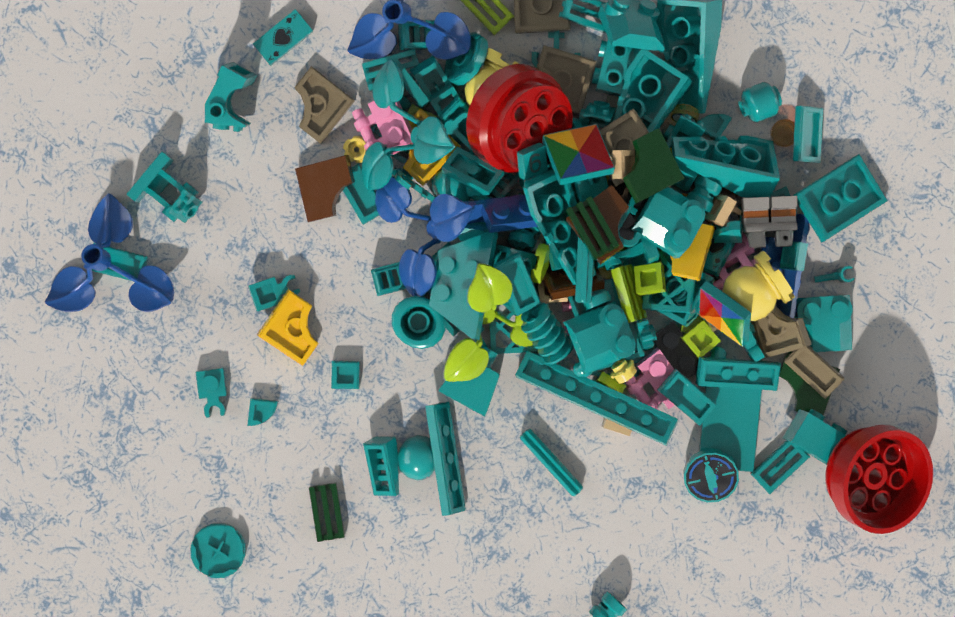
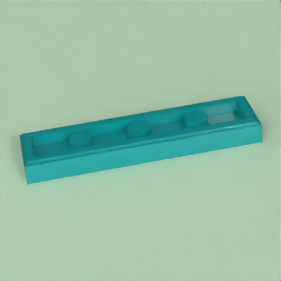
[425,402,466,516]

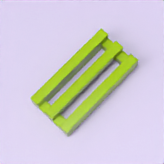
[460,0,514,36]
[611,264,647,323]

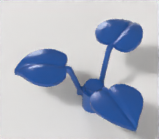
[347,0,471,60]
[375,176,475,297]
[45,193,174,312]

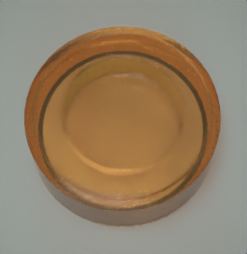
[770,119,795,147]

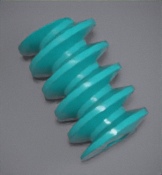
[521,303,574,365]

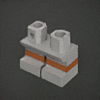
[740,196,797,248]

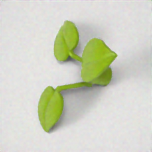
[444,263,533,382]

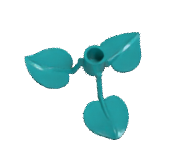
[362,59,455,191]

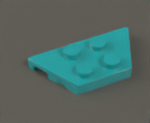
[429,232,498,340]

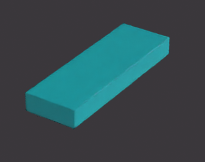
[696,357,781,391]

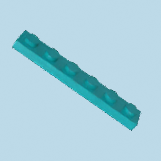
[515,351,679,446]

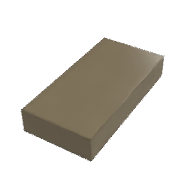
[784,346,844,399]

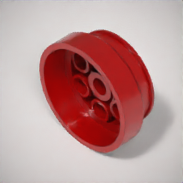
[466,64,573,173]
[825,425,933,534]

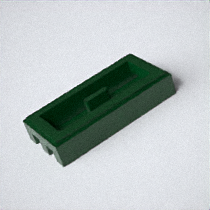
[566,196,619,260]
[309,482,345,542]

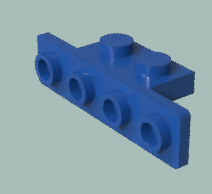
[464,195,538,233]
[761,214,810,318]

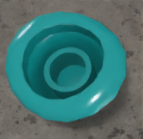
[391,296,446,349]

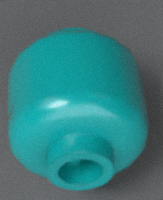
[738,82,782,122]

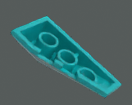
[657,0,722,114]
[613,49,692,133]
[671,135,780,198]
[523,169,596,285]

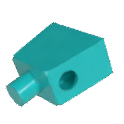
[439,346,500,417]

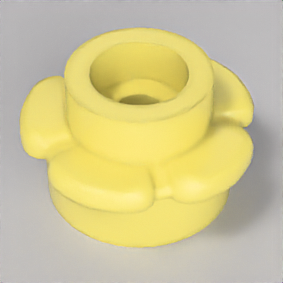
[343,136,366,163]
[610,358,637,384]

